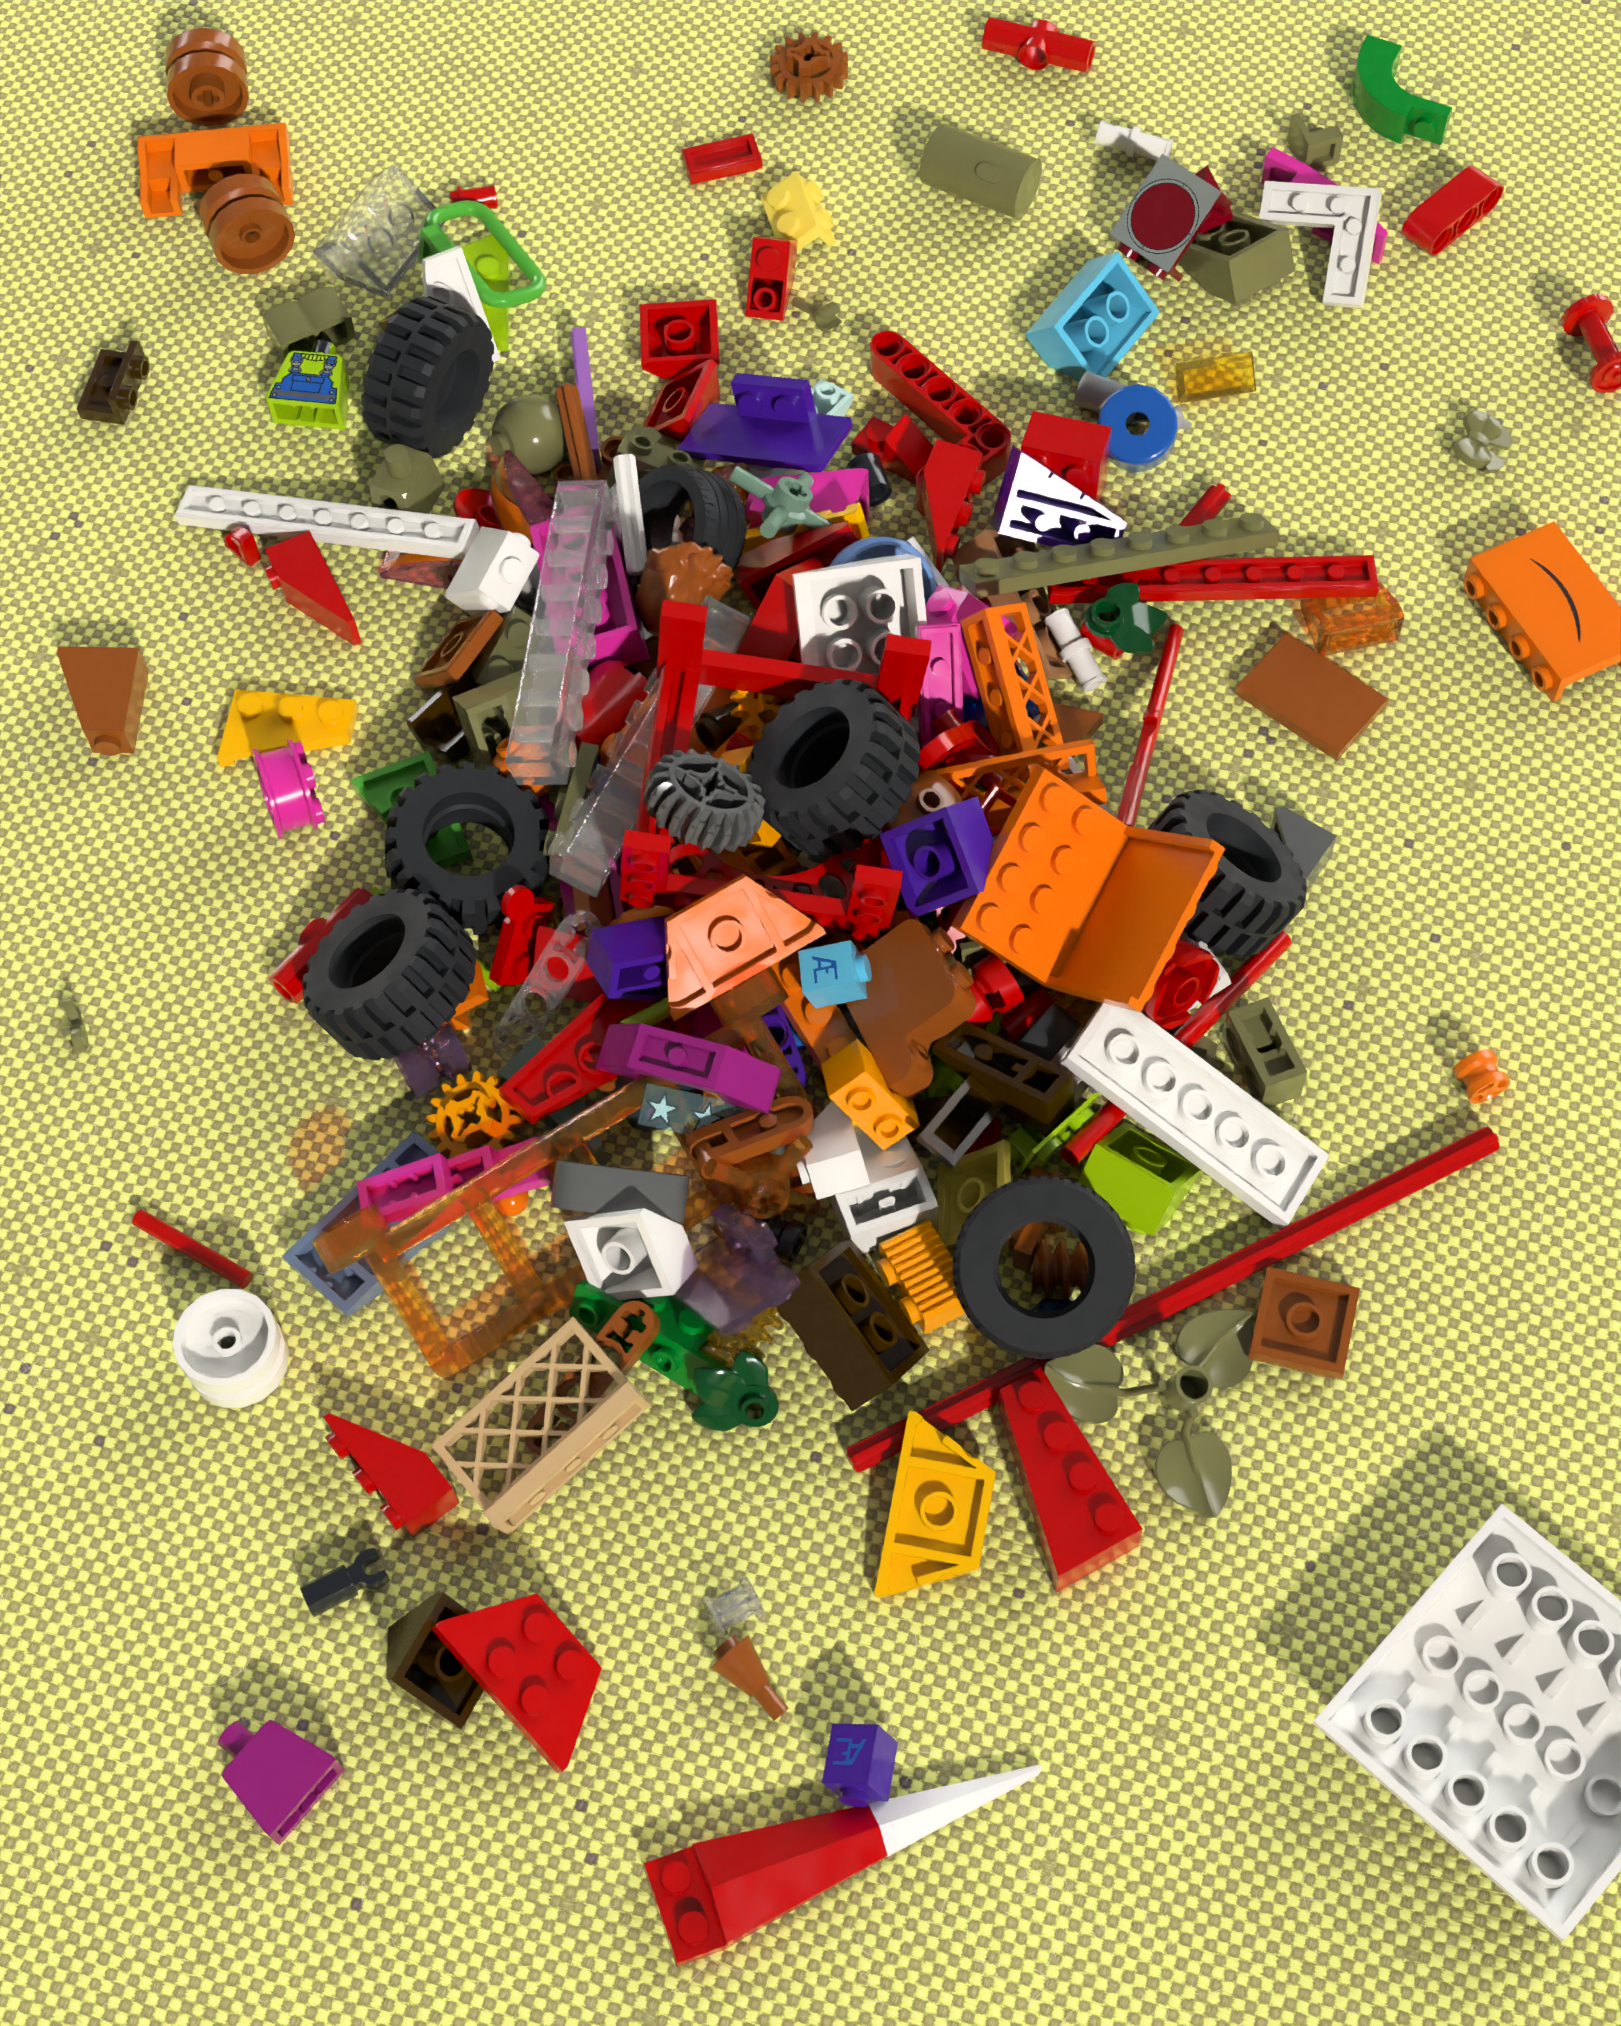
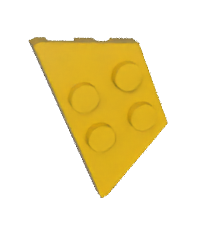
[874,1410,996,1598]

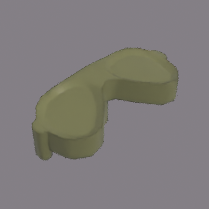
[58,997,89,1055]

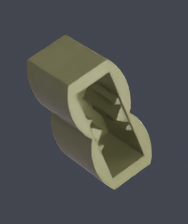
[262,287,356,361]

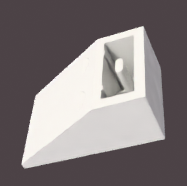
[829,1125,939,1254]

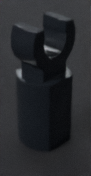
[300,1548,390,1617]

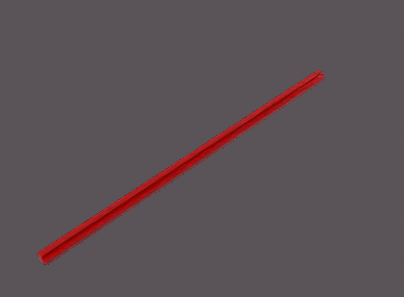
[845,1127,1500,1473]

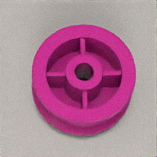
[252,739,326,840]

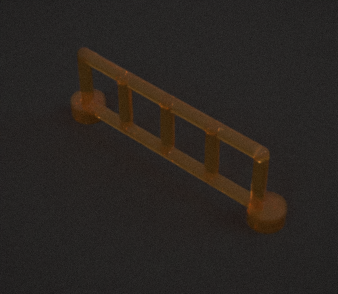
[310,966,819,1377]

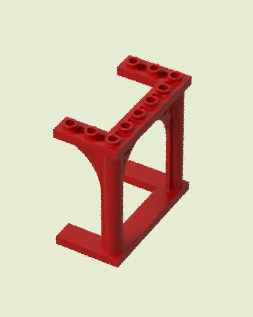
[620,600,932,942]

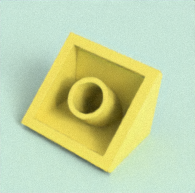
[937,1140,1011,1253]

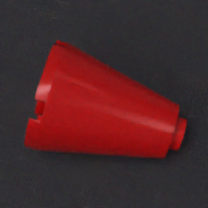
[550,660,656,763]
[1142,938,1220,1030]

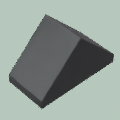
[1271,806,1337,892]

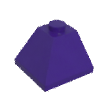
[880,797,993,919]

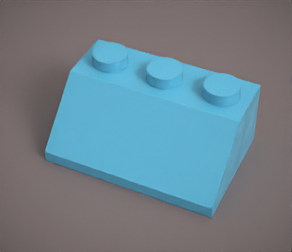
[1025,251,1160,382]

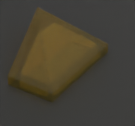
[1174,351,1256,403]

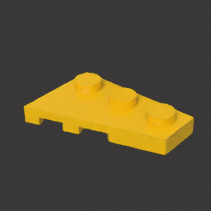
[217,689,359,767]

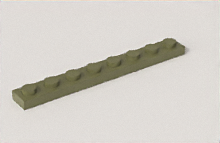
[959,513,1279,598]

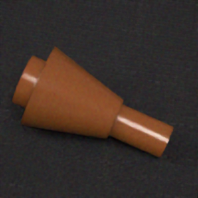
[711,1634,789,1721]

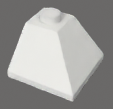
[564,1208,699,1300]

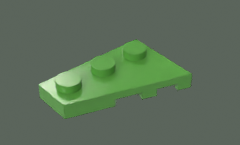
[350,751,473,869]

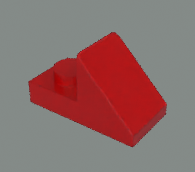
[851,414,933,485]

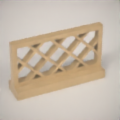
[431,1317,651,1535]

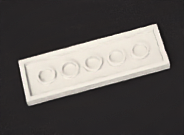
[1060,1003,1329,1229]

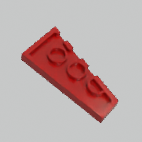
[499,992,691,1125]

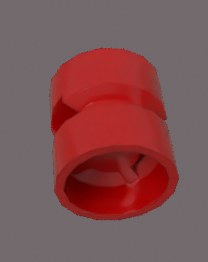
[966,953,1025,1029]

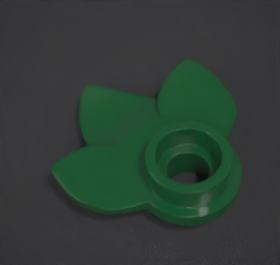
[1085,583,1168,654]
[691,1349,779,1431]

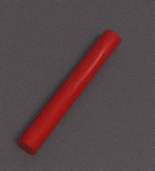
[132,1209,253,1289]

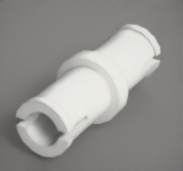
[1095,120,1173,161]
[1044,608,1107,693]

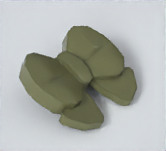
[1453,410,1512,474]

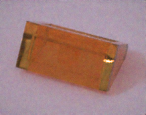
[1300,582,1405,656]

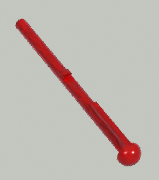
[1117,624,1184,827]

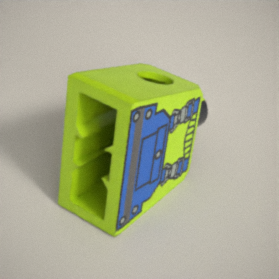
[266,340,349,430]

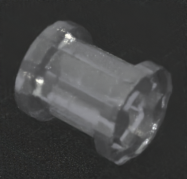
[701,1576,765,1638]

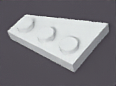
[422,246,501,362]

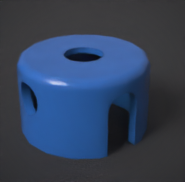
[1097,384,1178,472]

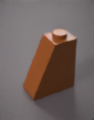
[57,646,149,756]

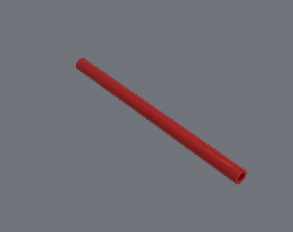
[1060,931,1292,1166]

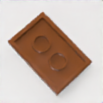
[1235,633,1388,761]

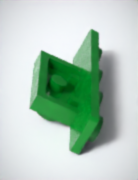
[569,1280,729,1397]

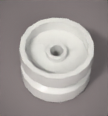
[172,1289,289,1408]

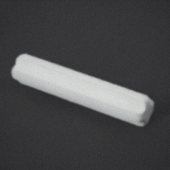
[613,454,648,576]

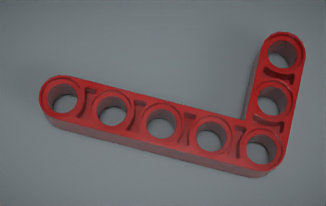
[870,331,1011,516]

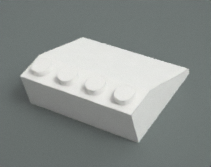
[792,554,927,732]

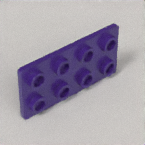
[678,373,853,472]

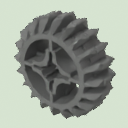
[643,749,766,854]

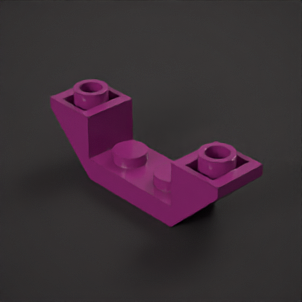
[595,1023,782,1114]

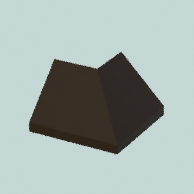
[386,1591,484,1730]

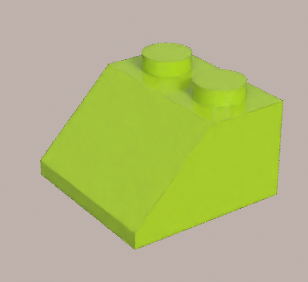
[1077,1122,1202,1236]

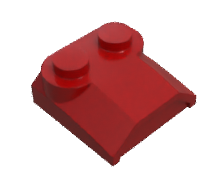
[639,299,720,378]

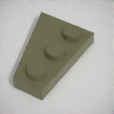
[543,742,599,877]

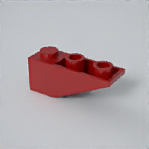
[921,439,987,572]
[323,1413,460,1538]

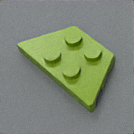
[462,229,510,352]

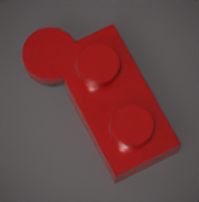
[489,885,554,986]

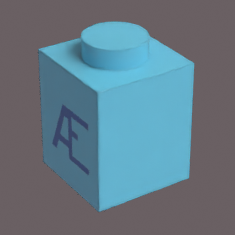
[798,940,872,1009]

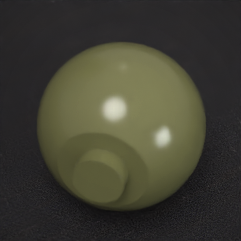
[490,394,568,475]

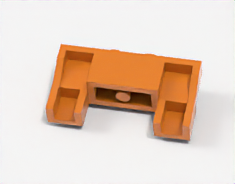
[137,122,294,219]

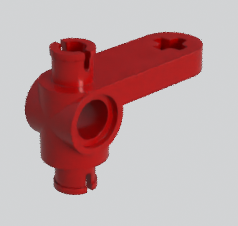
[917,708,1003,792]

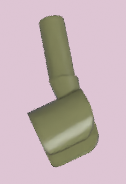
[792,297,842,332]

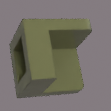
[1287,113,1344,170]

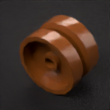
[164,28,249,126]
[199,174,295,274]

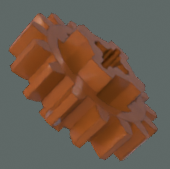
[770,32,848,103]

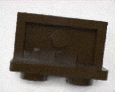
[76,340,150,425]
[407,671,478,764]

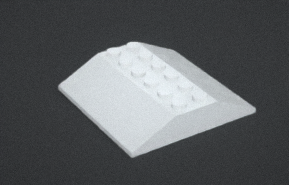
[1313,1504,1621,1942]

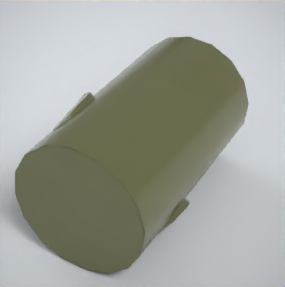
[919,124,1042,219]

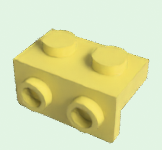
[760,171,836,251]

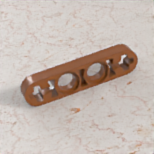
[524,1301,660,1456]

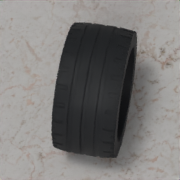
[621,465,747,580]

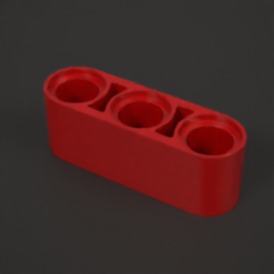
[1401,165,1504,256]

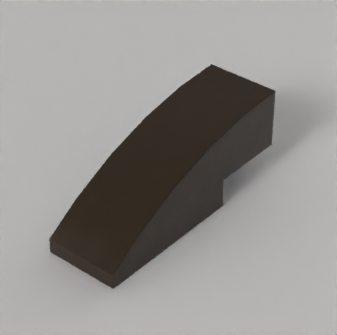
[916,1075,1005,1169]

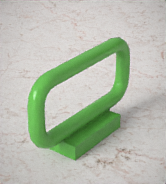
[418,200,546,309]

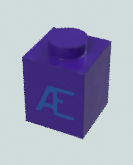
[822,1723,898,1807]

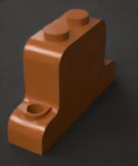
[821,919,976,1100]

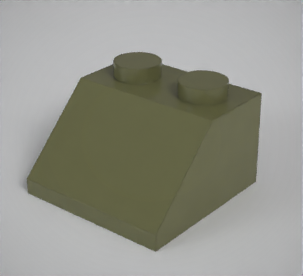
[466,604,557,685]

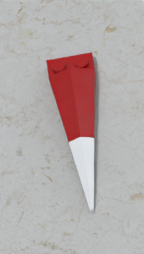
[643,1765,1043,1967]

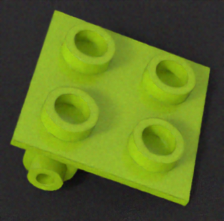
[1005,1092,1099,1179]

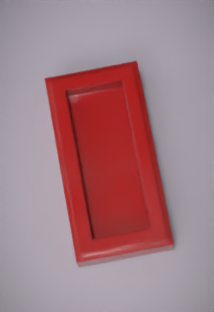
[681,133,763,185]

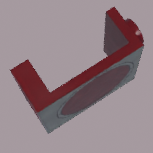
[1109,154,1233,282]

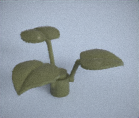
[1043,1309,1254,1518]

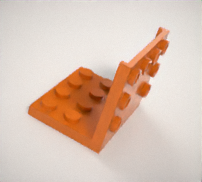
[951,767,1225,1013]

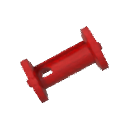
[1561,294,1621,393]

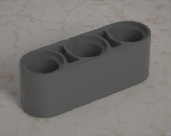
[550,1160,690,1223]

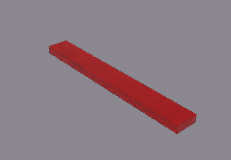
[1047,555,1379,604]

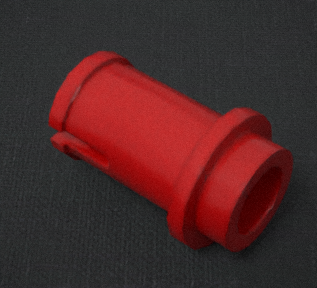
[449,184,498,217]

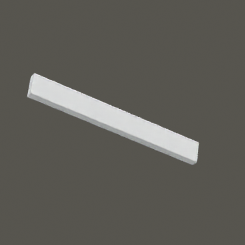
[174,485,480,560]

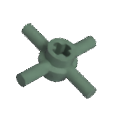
[729,466,833,539]

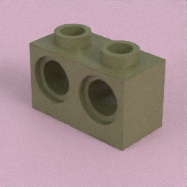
[1222,997,1307,1108]

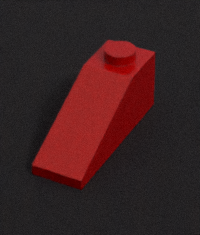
[263,531,362,646]

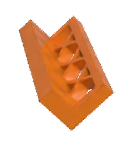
[960,602,1070,786]
[924,738,1107,827]

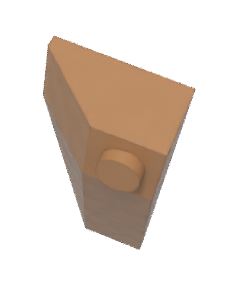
[952,529,1072,679]

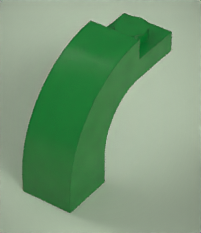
[1352,35,1452,145]

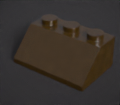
[769,1236,930,1411]

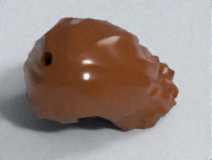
[634,542,734,637]

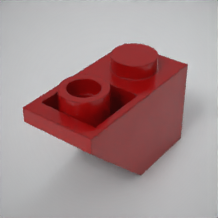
[745,236,798,321]

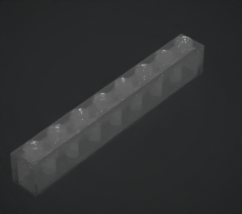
[505,480,620,785]
[547,595,752,898]

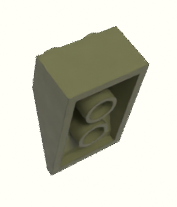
[1178,210,1295,304]

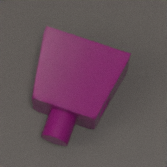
[218,1720,345,1846]

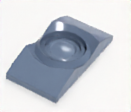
[282,1131,464,1317]

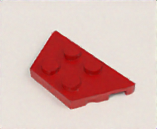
[431,1593,602,1773]

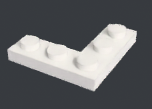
[1259,181,1382,309]

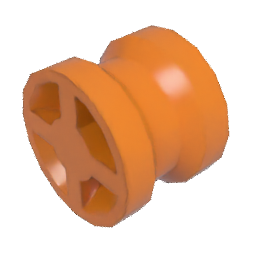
[1453,1049,1510,1104]

